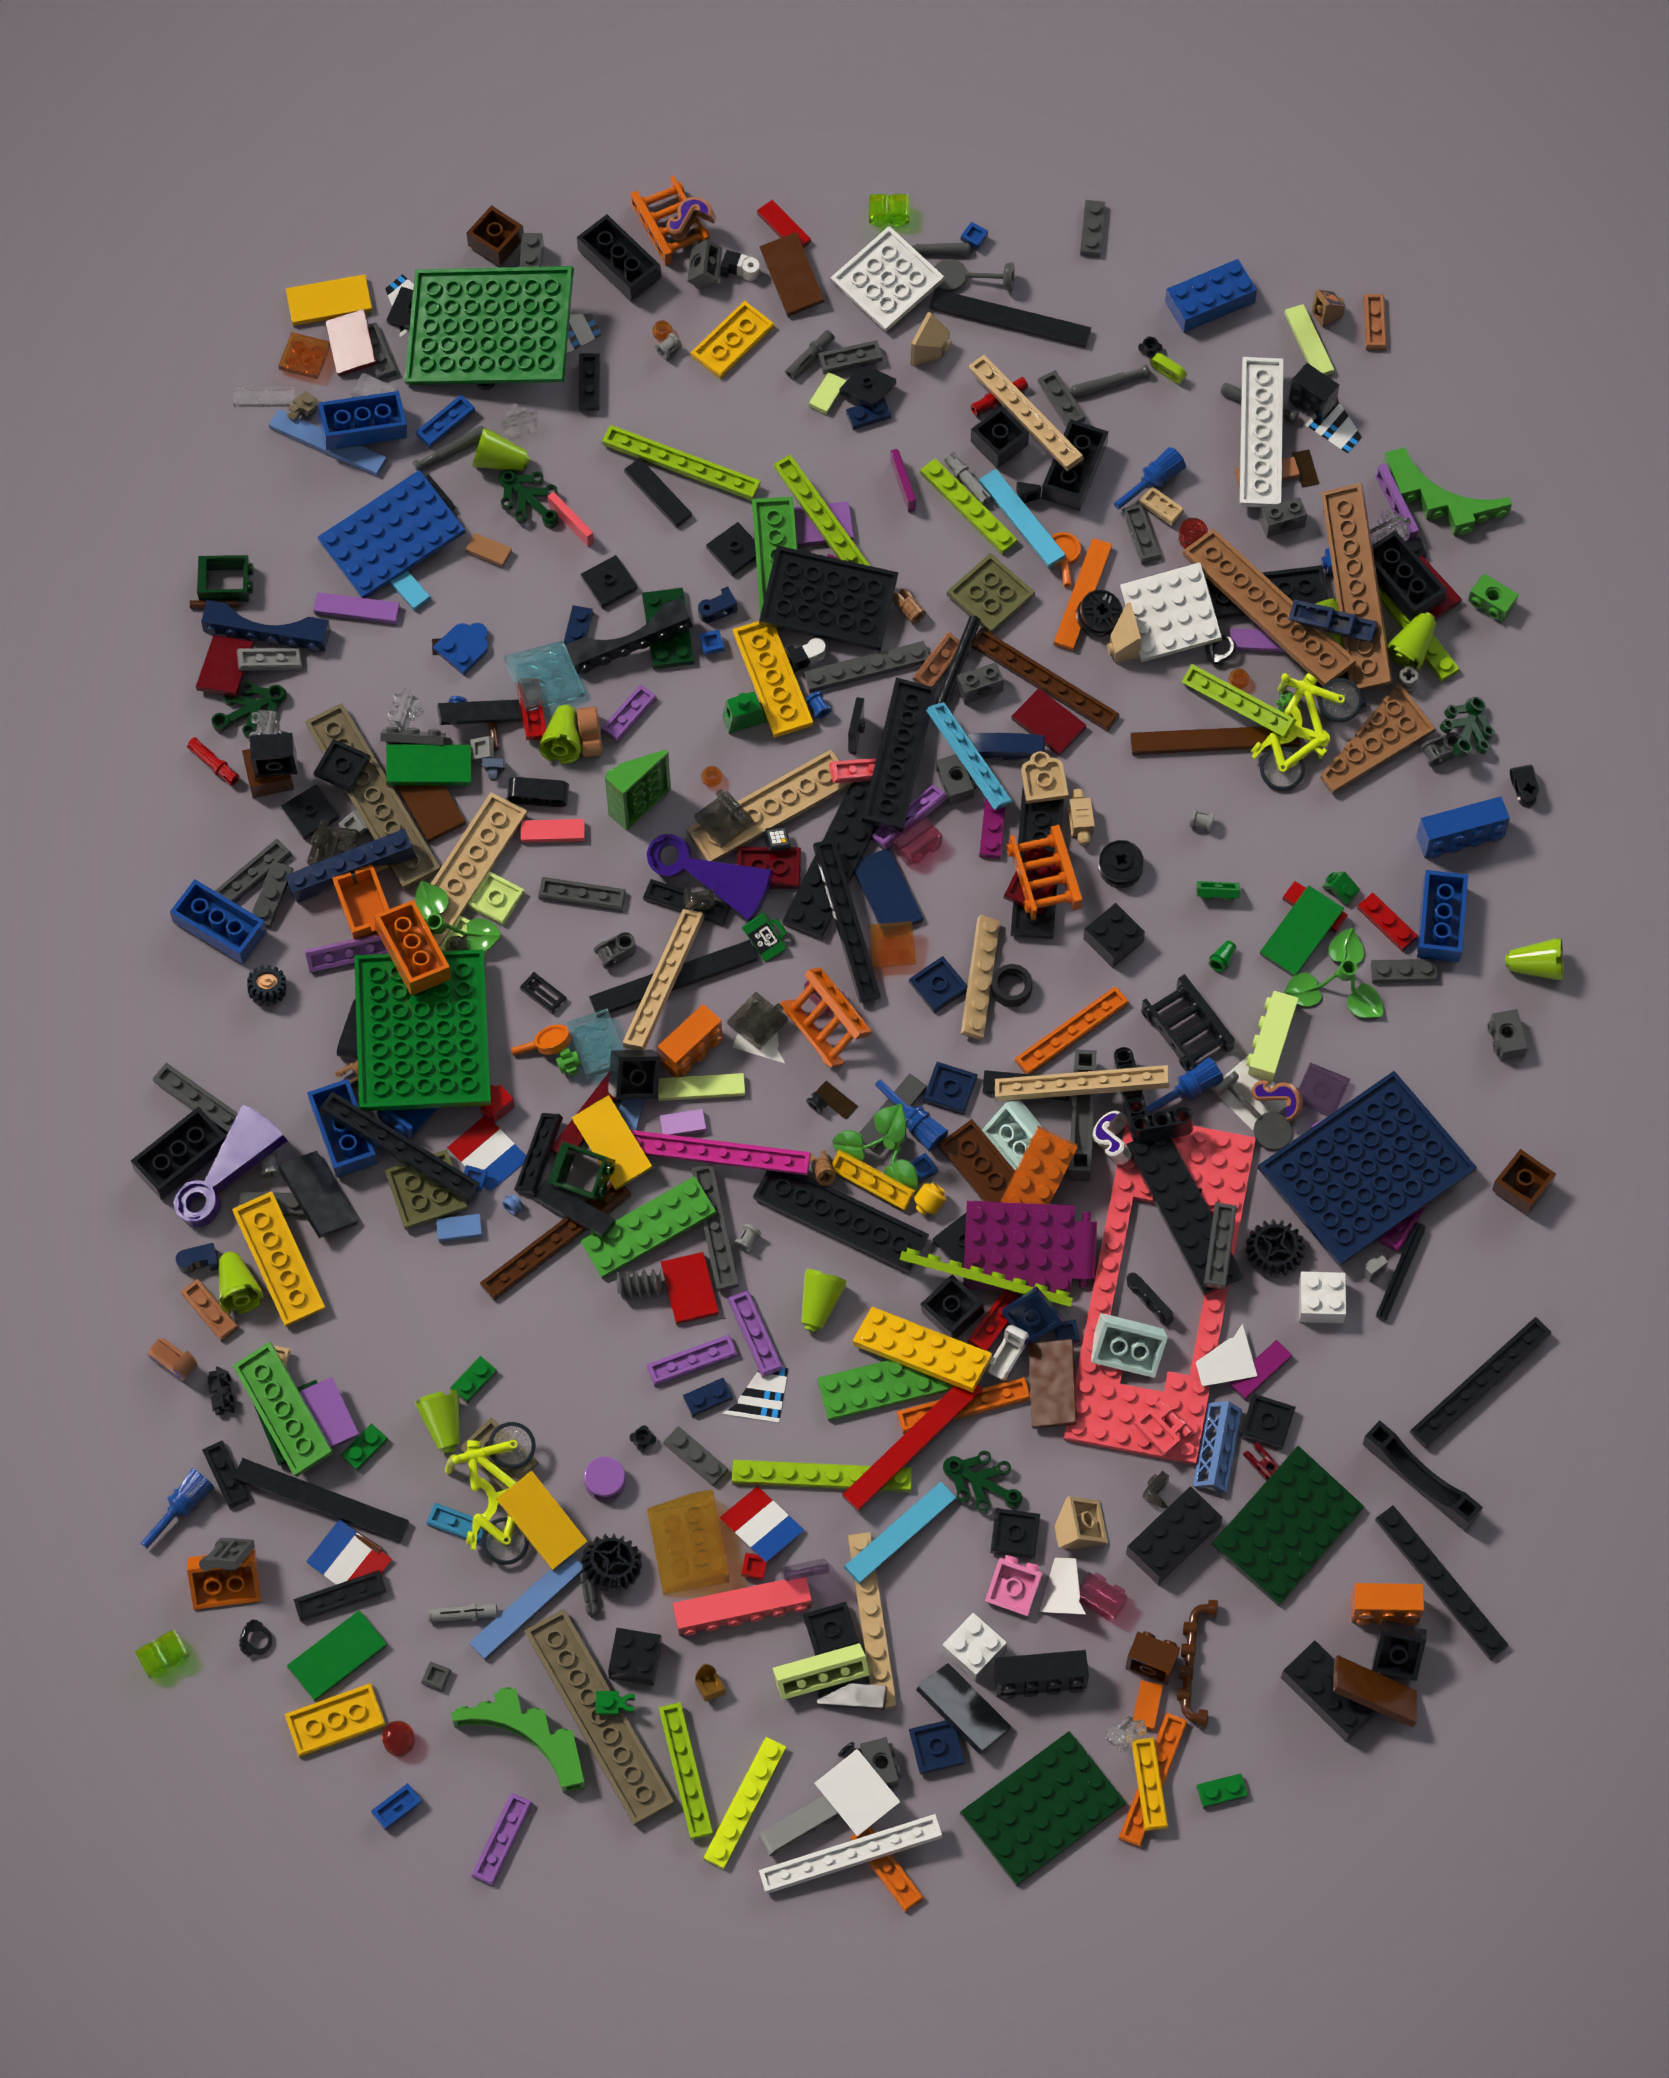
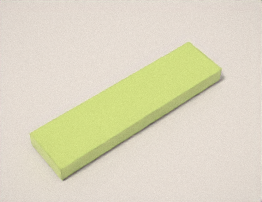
[1284,304,1334,376]
[658,1073,745,1101]

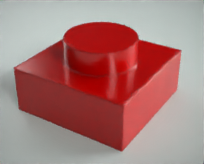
[741,1553,767,1580]

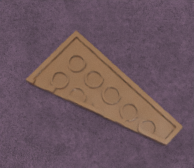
[1320,681,1436,794]

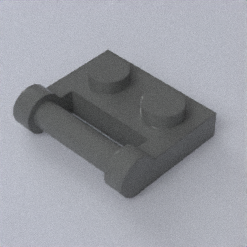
[199,1538,255,1571]

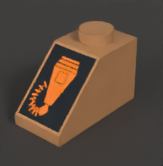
[1312,289,1345,327]

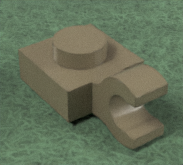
[287,391,321,421]

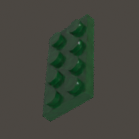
[642,587,694,670]

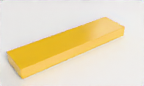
[831,1150,916,1211]
[1131,1737,1168,1832]

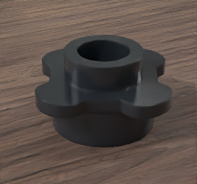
[1138,336,1163,358]
[630,1425,656,1451]

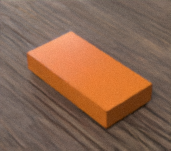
[1131,1680,1163,1730]

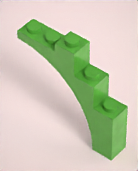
[1383,447,1512,536]
[451,1687,585,1793]

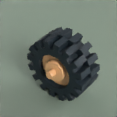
[247,965,286,1006]

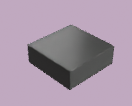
[421,1661,452,1692]

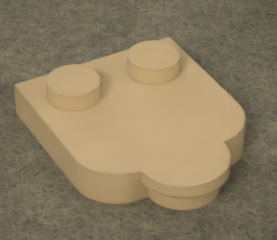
[1021,751,1069,804]

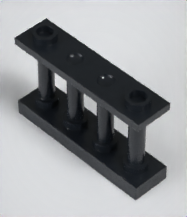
[1141,974,1235,1071]

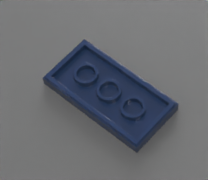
[854,848,923,936]

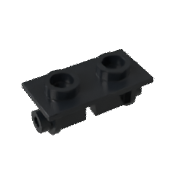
[207,1366,235,1415]

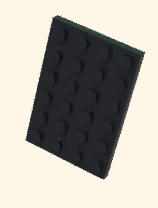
[759,545,899,651]

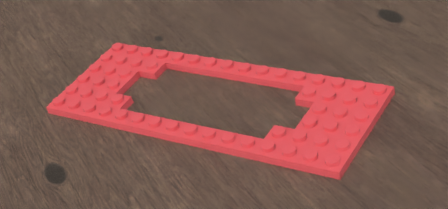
[1064,1124,1256,1465]

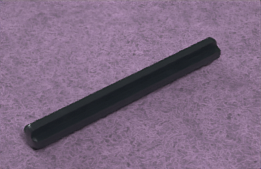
[935,615,981,706]
[1376,1223,1426,1321]

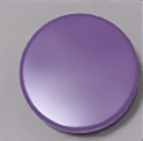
[584,1457,626,1501]

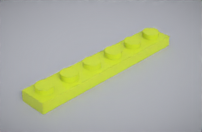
[703,1737,786,1870]

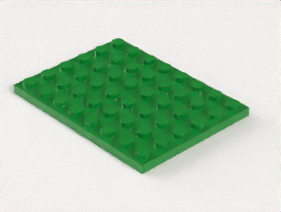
[404,266,574,385]
[354,949,491,1111]

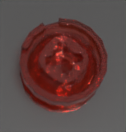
[1178,518,1208,549]
[382,1721,415,1757]

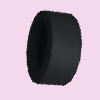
[991,964,1033,1007]

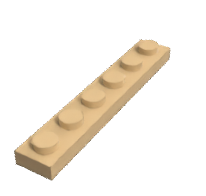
[961,915,1000,1040]

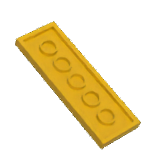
[732,621,813,738]
[232,1191,326,1327]
[852,1307,992,1392]

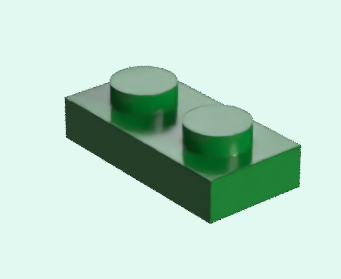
[1196,881,1240,900]
[450,1356,497,1404]
[340,1423,388,1471]
[1196,1773,1247,1808]

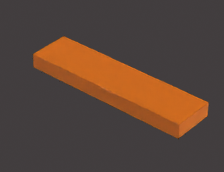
[850,1826,924,1912]

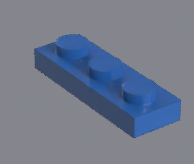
[416,395,475,448]

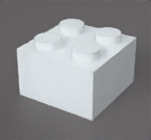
[1299,1272,1346,1323]
[942,1613,1007,1682]

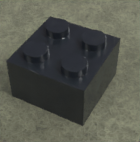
[1289,363,1340,422]
[971,406,1029,468]
[250,731,298,778]
[1083,903,1145,968]
[608,1050,660,1099]
[920,1275,985,1339]
[1372,1620,1427,1681]
[608,1627,662,1686]

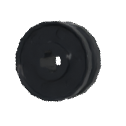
[1076,589,1123,637]
[1099,840,1144,888]

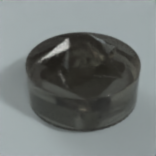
[445,936,467,951]

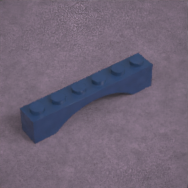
[201,600,331,652]
[285,829,416,903]

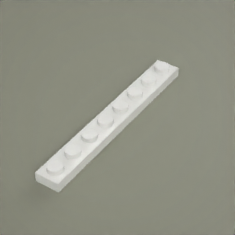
[759,1814,943,1894]

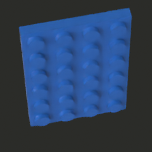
[317,470,466,598]

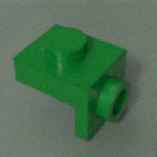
[1322,871,1360,905]

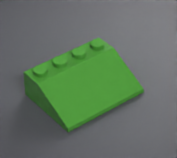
[605,749,671,831]

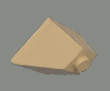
[910,312,952,366]
[1107,602,1141,663]
[1054,1496,1108,1550]

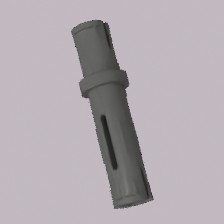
[785,330,835,379]

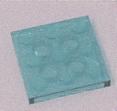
[504,641,585,712]

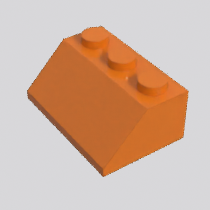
[187,1549,261,1610]

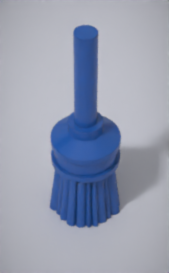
[1114,447,1187,510]
[1146,1057,1224,1113]
[875,1079,949,1151]
[141,1468,215,1549]

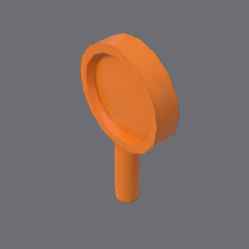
[1051,532,1081,587]
[511,1024,572,1056]

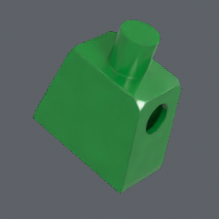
[722,692,767,734]

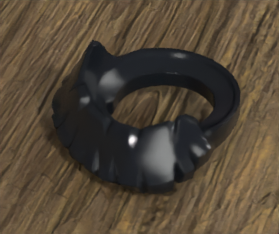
[1205,635,1236,666]
[239,1619,272,1657]

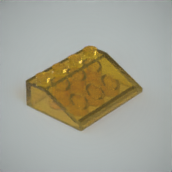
[647,1489,730,1595]

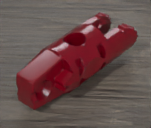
[1243,1442,1279,1481]

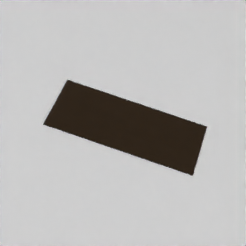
[1292,449,1319,487]
[816,1081,858,1119]

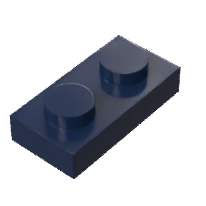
[846,398,891,430]
[564,605,593,645]
[683,1378,733,1417]

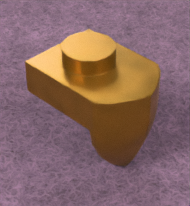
[695,1663,726,1702]

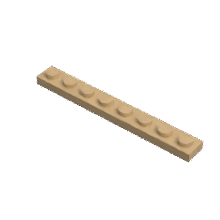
[968,355,1084,471]
[622,909,704,1052]
[995,1065,1169,1102]
[848,1532,896,1711]

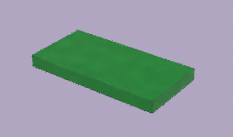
[386,745,471,785]
[1260,885,1344,976]
[287,1610,387,1702]

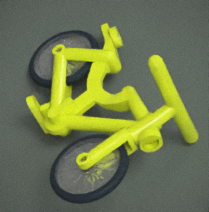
[1251,673,1362,791]
[444,1422,536,1565]

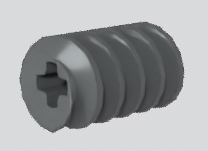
[617,1269,662,1299]

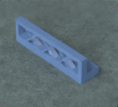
[1193,1401,1242,1493]

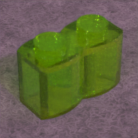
[869,194,910,226]
[135,1629,189,1679]

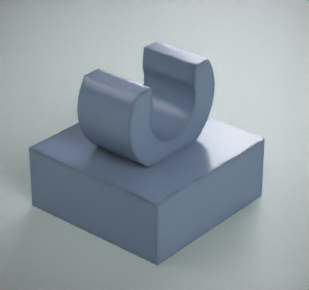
[482,758,505,779]

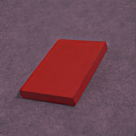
[661,1252,719,1324]

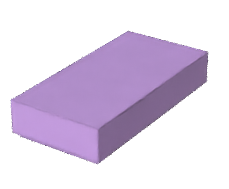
[660,1109,706,1136]

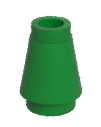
[1209,940,1236,972]

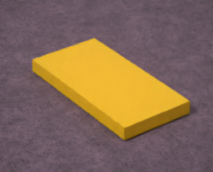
[286,274,372,326]
[690,301,775,380]
[571,1095,653,1190]
[496,1471,587,1570]
[284,1683,386,1758]

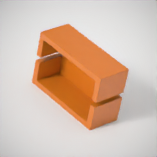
[332,864,389,939]
[657,1004,723,1077]
[1350,1583,1424,1626]

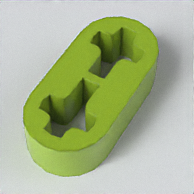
[1150,353,1187,384]

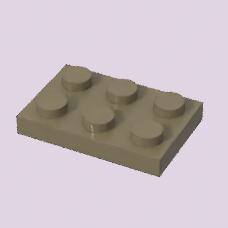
[459,1417,539,1490]

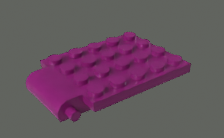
[963,1200,1097,1294]

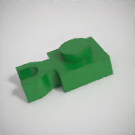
[595,1691,635,1716]

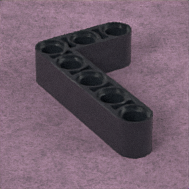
[1114,1047,1193,1143]

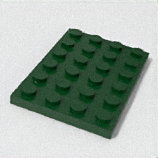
[1211,1445,1365,1606]
[960,1731,1126,1886]

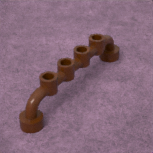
[1177,1600,1218,1728]

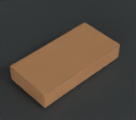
[466,533,512,568]

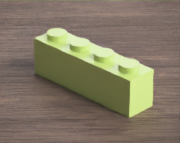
[1246,991,1298,1082]
[772,1643,870,1700]

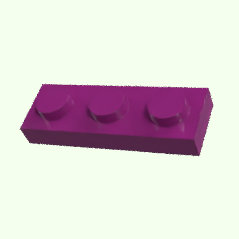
[979,797,1006,859]

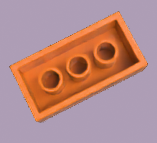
[374,900,450,996]
[1000,1125,1077,1204]

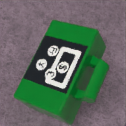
[742,911,788,962]

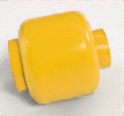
[914,1182,946,1215]

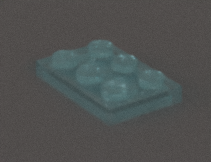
[567,1008,623,1079]

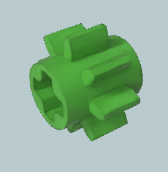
[1275,691,1302,713]
[556,1048,582,1077]

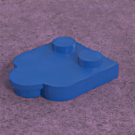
[433,623,488,676]

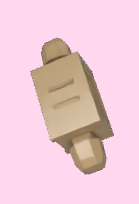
[1067,789,1095,846]

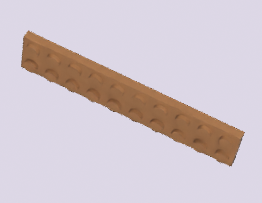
[1321,483,1393,692]
[1183,528,1356,686]

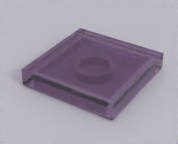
[1298,1062,1350,1116]
[780,1558,829,1581]

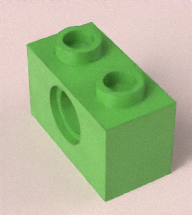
[1468,573,1519,622]

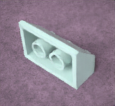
[982,1100,1043,1170]
[1091,1313,1168,1378]

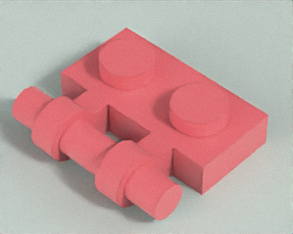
[1134,1400,1192,1456]

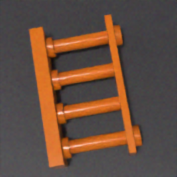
[630,175,710,266]
[1006,825,1083,920]
[780,967,872,1068]

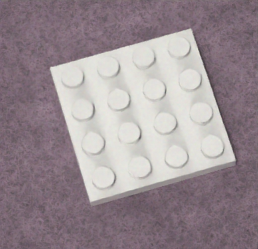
[830,226,945,332]
[1120,562,1222,663]

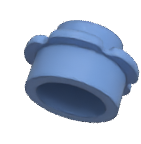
[502,1195,522,1215]

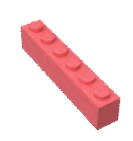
[673,1575,812,1636]

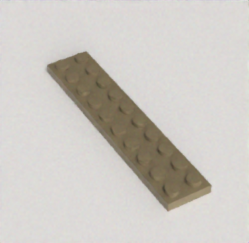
[305,703,441,890]
[524,1609,674,1826]

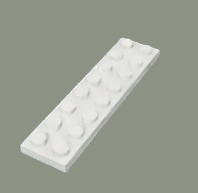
[1239,357,1283,507]

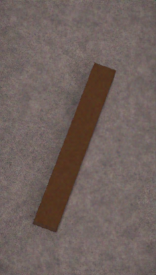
[971,628,1119,732]
[1130,726,1300,755]
[480,1183,631,1301]

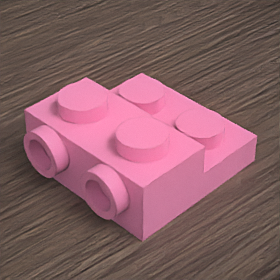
[985,1555,1043,1616]

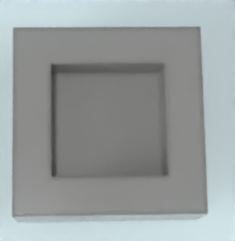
[471,736,494,762]
[339,811,368,841]
[1364,1255,1388,1282]

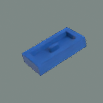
[371,1783,422,1831]

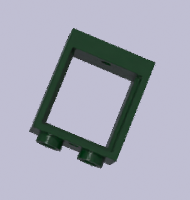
[197,555,254,602]
[548,1141,616,1201]

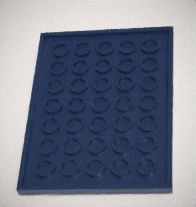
[1258,1071,1477,1267]

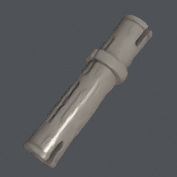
[944,452,992,505]
[428,1603,498,1623]

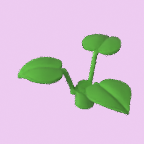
[415,881,501,952]
[1284,928,1383,1018]
[832,1104,918,1194]

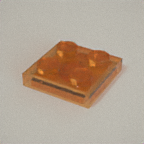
[278,332,331,379]
[869,921,916,968]

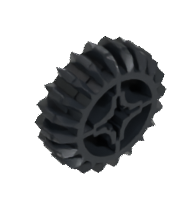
[1245,1219,1305,1278]
[581,1533,642,1593]

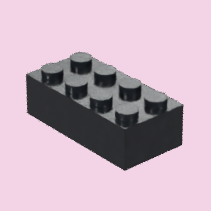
[577,214,661,301]
[1041,419,1109,511]
[1372,530,1447,622]
[130,1106,226,1200]
[1126,1486,1223,1585]
[1281,1640,1377,1742]
[993,1650,1089,1699]

